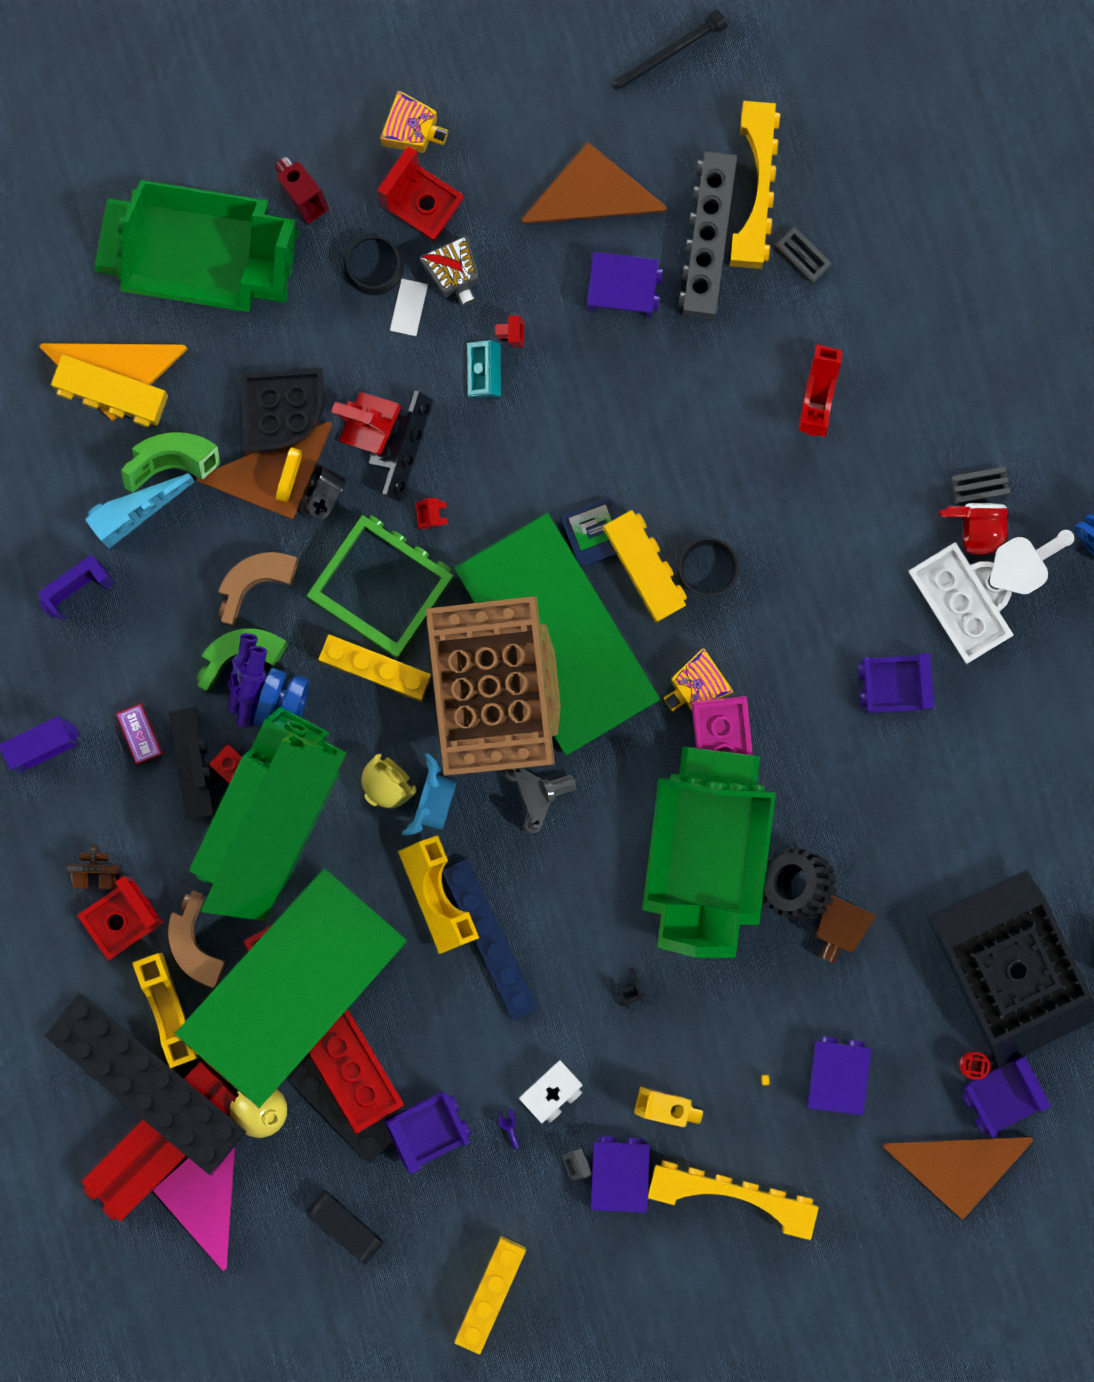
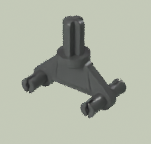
[503,768,576,834]

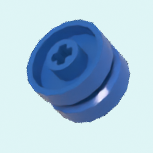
[254,668,310,727]

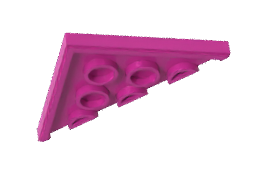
[153,1147,235,1271]

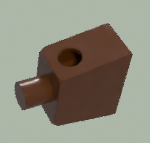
[815,895,877,964]

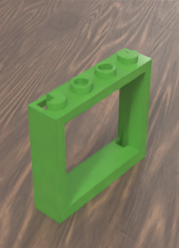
[307,515,454,660]

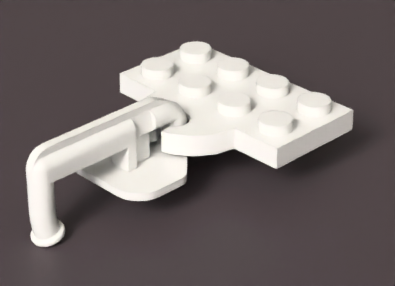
[908,530,1074,664]

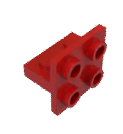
[331,392,401,455]

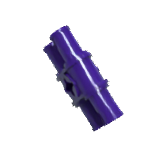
[227,633,268,728]

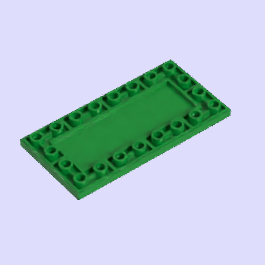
[454,513,660,756]
[175,868,407,1109]

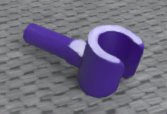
[498,1108,520,1149]

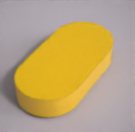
[276,447,302,502]

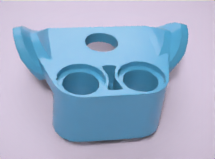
[402,753,457,836]

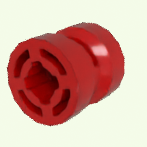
[959,1051,990,1080]

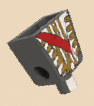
[420,236,479,306]

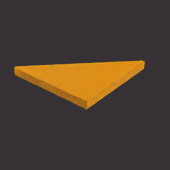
[39,344,188,421]

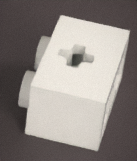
[519,1060,583,1123]

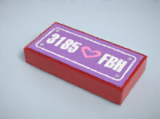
[116,703,163,765]

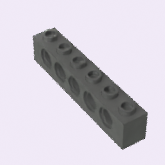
[678,151,737,320]

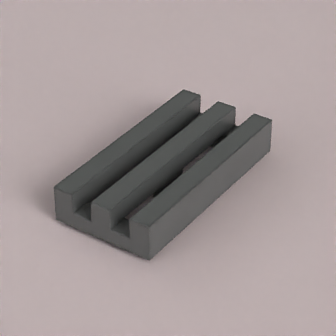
[775,226,833,284]
[951,467,1011,504]

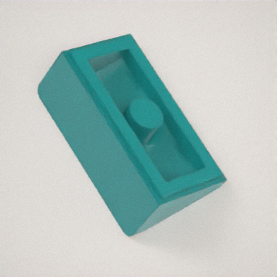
[467,340,501,397]

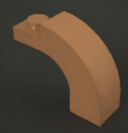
[218,552,299,627]
[168,890,227,988]

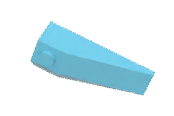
[85,473,195,548]

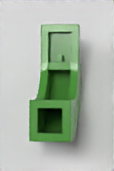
[121,432,220,493]
[196,629,288,693]

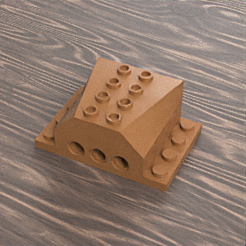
[426,596,561,776]

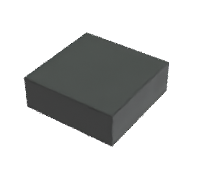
[562,1148,592,1181]

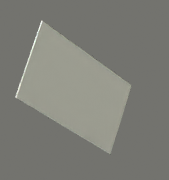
[390,279,428,336]

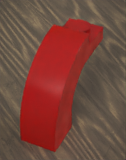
[798,344,843,437]

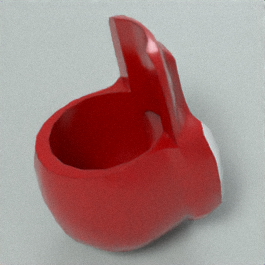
[938,503,1008,555]

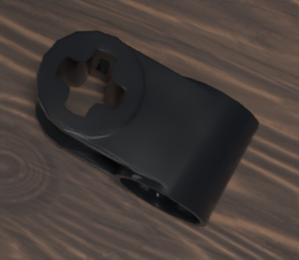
[299,465,346,519]

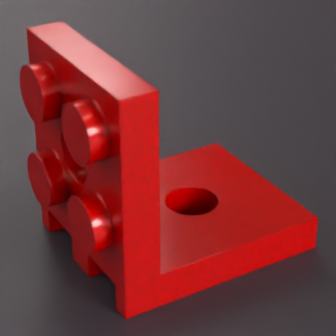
[377,145,465,242]
[77,876,164,961]

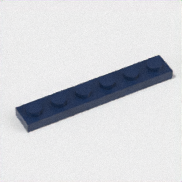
[442,859,538,1021]

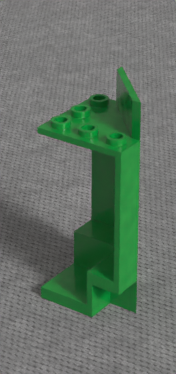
[95,180,299,312]
[189,706,346,921]
[642,747,776,958]

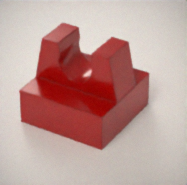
[495,315,525,348]
[415,498,448,530]

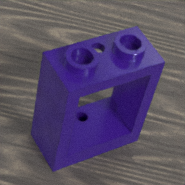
[0,716,80,773]

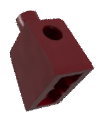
[275,158,330,225]

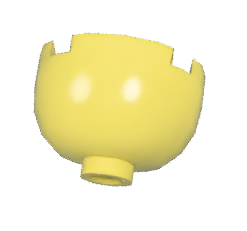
[361,754,416,809]
[230,1089,287,1138]

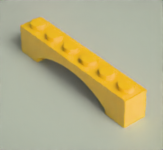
[729,101,780,269]
[648,1160,819,1240]

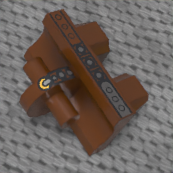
[67,845,121,889]

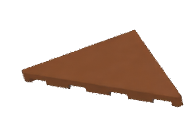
[521,142,667,225]
[196,422,333,521]
[882,1137,1034,1220]

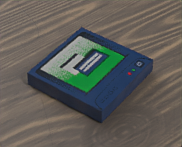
[560,498,619,568]

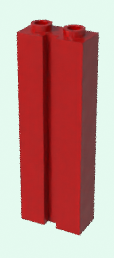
[81,1061,238,1221]

